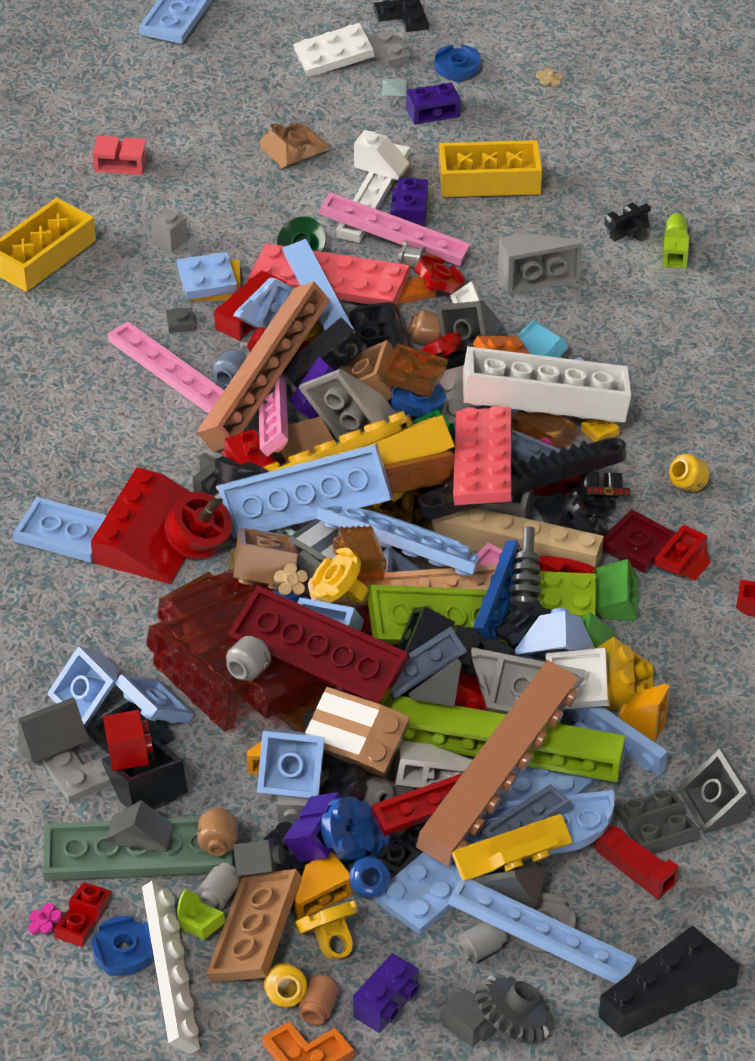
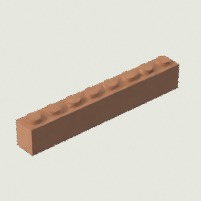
[196,281,330,452]
[416,659,579,867]

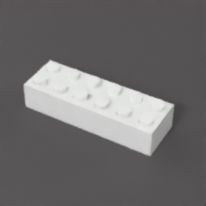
[462,347,631,423]

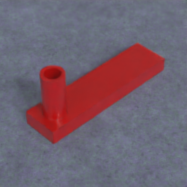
[371,773,463,836]

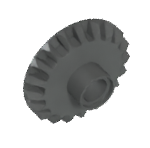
[475,974,553,1043]

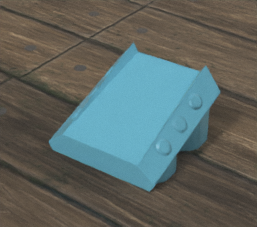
[517,319,568,358]

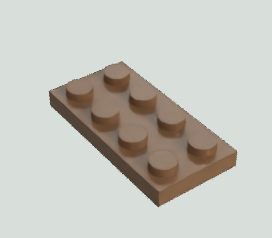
[206,869,302,983]

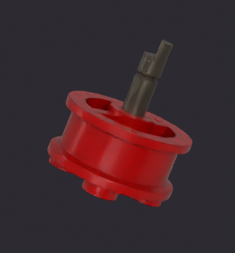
[164,492,232,560]

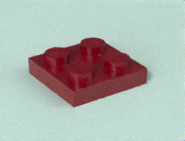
[603,509,676,573]

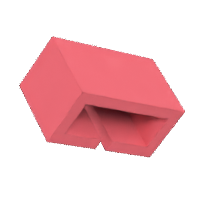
[93,136,147,175]

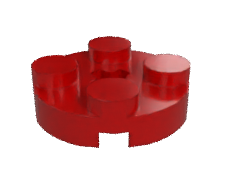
[414,254,465,295]
[410,330,462,367]

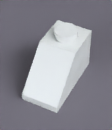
[354,130,409,180]

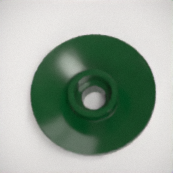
[277,217,326,252]

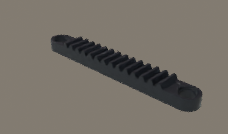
[419,438,627,519]

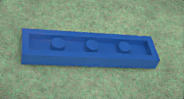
[473,540,522,640]

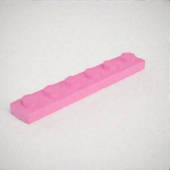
[319,192,470,266]
[108,322,224,414]
[259,372,288,457]

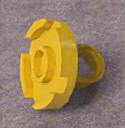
[311,547,369,604]
[294,900,359,960]

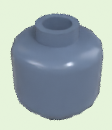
[213,350,247,388]

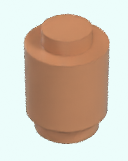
[299,975,339,1026]

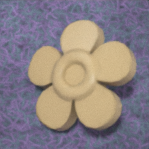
[536,68,563,87]
[274,563,308,596]

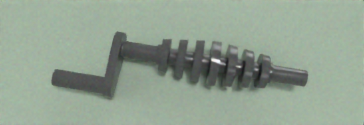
[509,526,542,657]

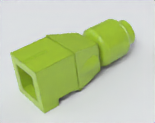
[663,213,690,269]

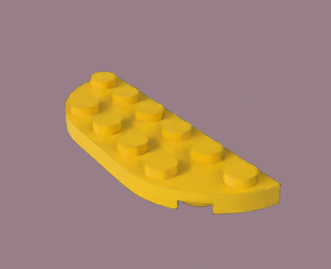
[263,410,413,472]

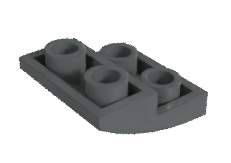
[615,789,699,853]

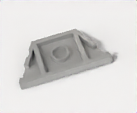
[471,647,586,714]

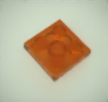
[379,343,448,397]

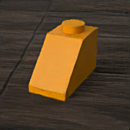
[619,684,670,742]
[295,852,353,920]

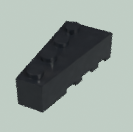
[598,925,740,1037]

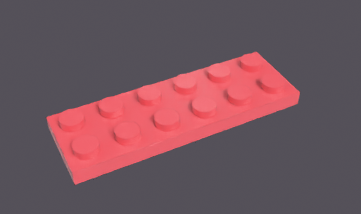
[248,243,410,304]
[453,406,512,505]

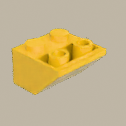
[595,637,654,710]

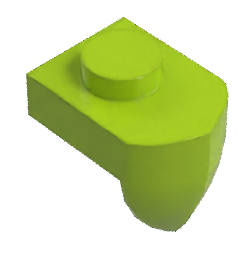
[177,889,226,940]

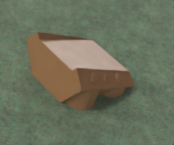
[260,123,329,169]

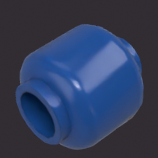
[348,856,390,898]

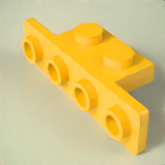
[452,814,572,881]

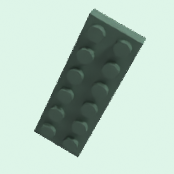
[43,817,233,881]

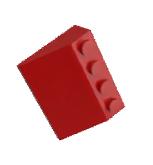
[91,467,191,585]

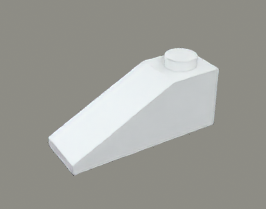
[394,741,472,788]

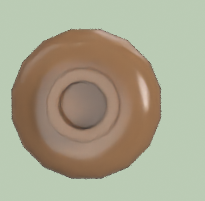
[407,310,441,346]
[197,808,238,856]

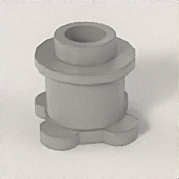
[398,240,428,268]

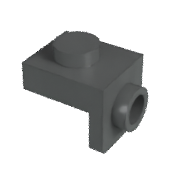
[193,453,217,494]

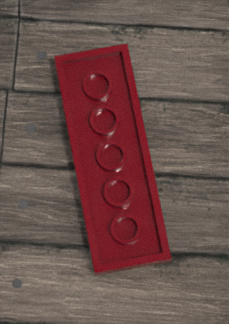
[227,585,411,705]

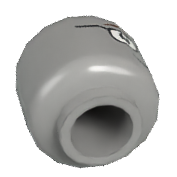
[226,636,271,681]

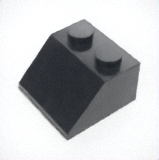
[101,738,188,808]

